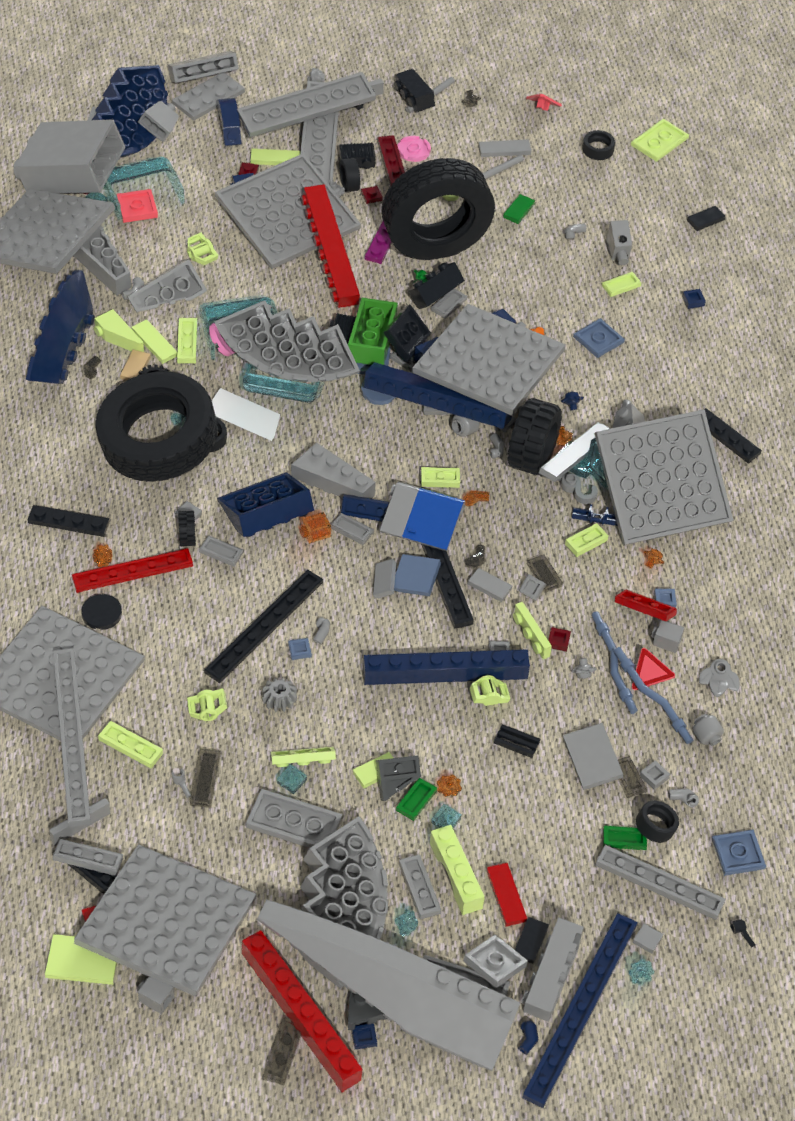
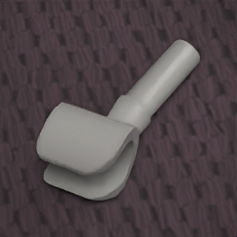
[172,769,191,798]

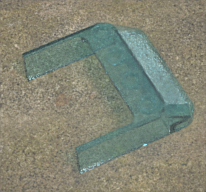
[103,156,185,220]
[199,295,277,360]
[243,364,325,403]

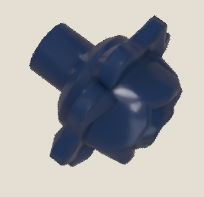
[561,391,584,411]

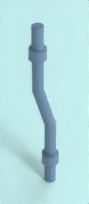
[591,611,638,714]
[614,647,693,744]

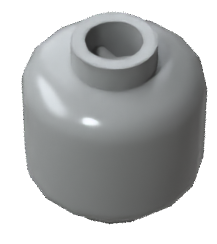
[451,415,480,437]
[693,714,724,746]

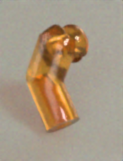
[463,491,489,507]

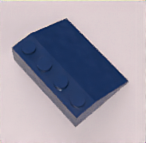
[217,472,314,537]

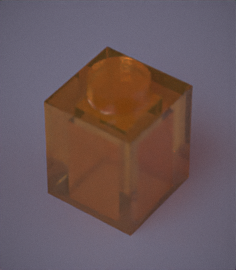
[300,512,331,544]

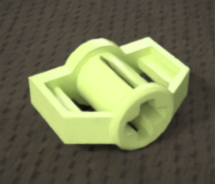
[187,232,218,265]
[470,675,511,706]
[187,688,227,721]

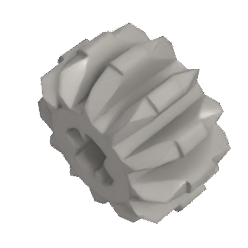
[262,677,297,713]

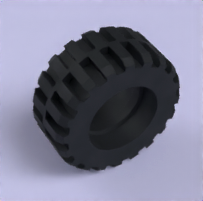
[507,398,562,475]

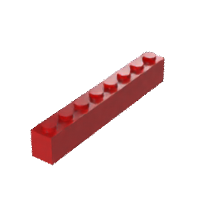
[301,184,360,308]
[242,930,363,1092]

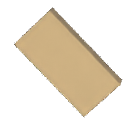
[120,350,151,381]

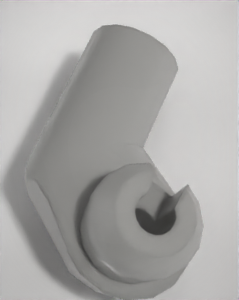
[313,617,330,645]

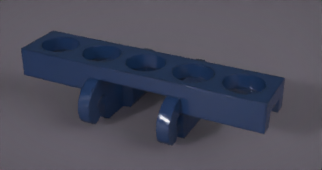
[572,504,618,526]

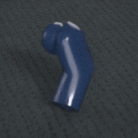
[518,1021,539,1055]

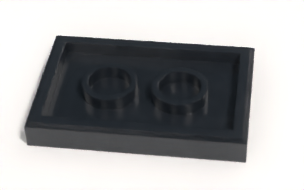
[383,304,431,362]

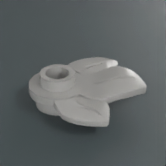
[699,659,740,697]

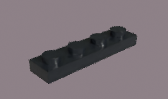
[705,408,762,464]
[28,505,110,537]

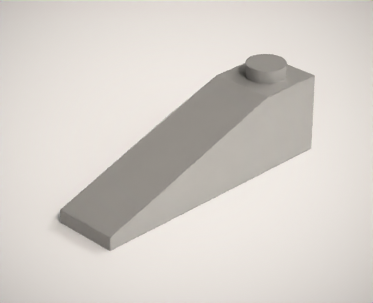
[127,259,207,312]

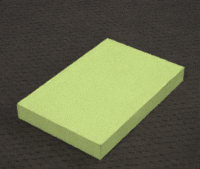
[631,119,689,162]
[45,934,117,985]

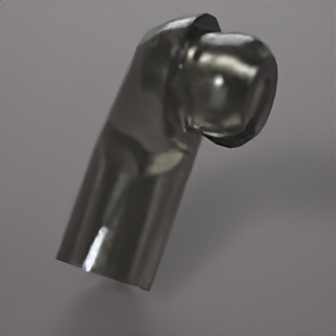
[83,356,101,379]
[465,545,485,568]

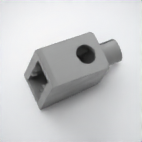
[138,101,179,142]
[606,220,632,265]

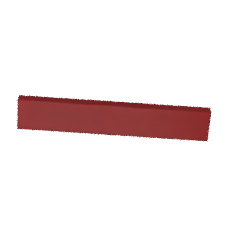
[71,548,193,593]

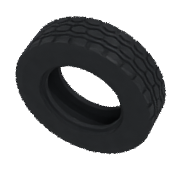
[381,158,495,260]
[95,371,218,482]

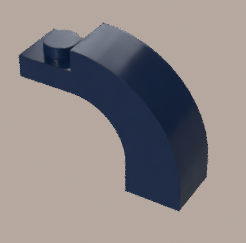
[216,98,242,146]

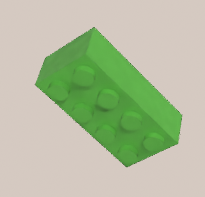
[348,298,398,365]

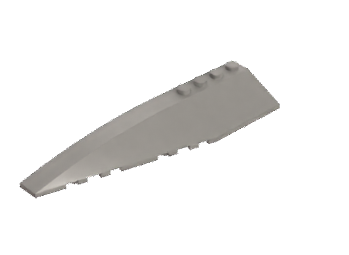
[257,899,521,1071]

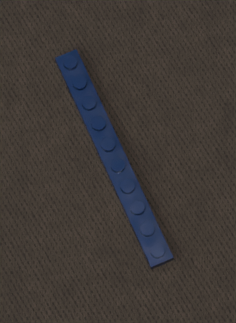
[522,913,638,1108]

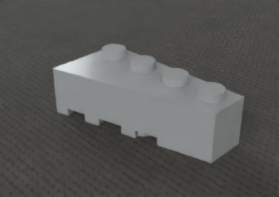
[74,225,131,296]
[291,443,375,499]

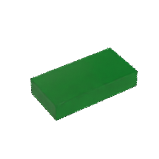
[503,194,535,224]
[396,778,437,821]
[603,826,647,850]

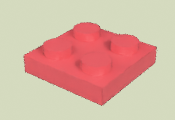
[117,189,158,223]

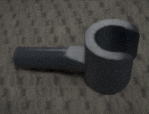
[730,919,756,948]

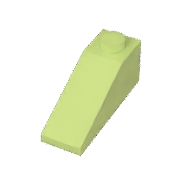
[94,309,144,352]

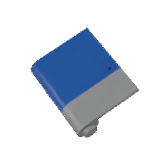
[380,481,466,551]

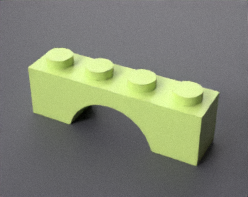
[430,825,485,915]

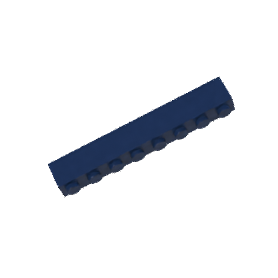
[364,362,512,429]
[363,649,530,685]

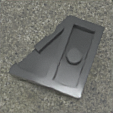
[348,991,387,1030]

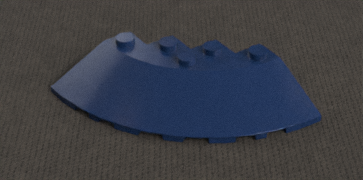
[92,65,168,157]
[26,270,95,384]

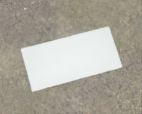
[212,388,280,441]

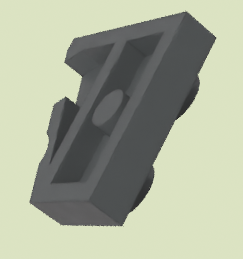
[376,755,421,801]

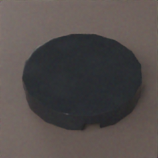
[82,594,122,630]

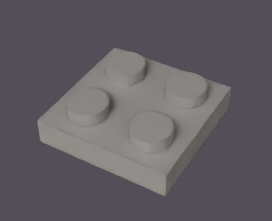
[464,935,528,988]

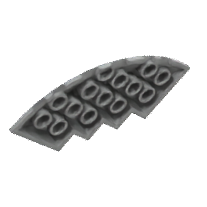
[214,300,360,382]
[298,816,388,989]

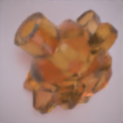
[556,426,573,446]
[93,544,113,567]
[644,548,664,569]
[437,775,462,797]

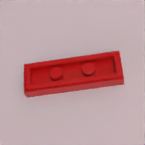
[615,590,677,621]
[486,863,527,927]

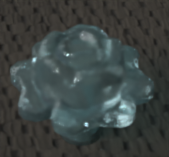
[395,910,418,937]
[628,959,655,986]

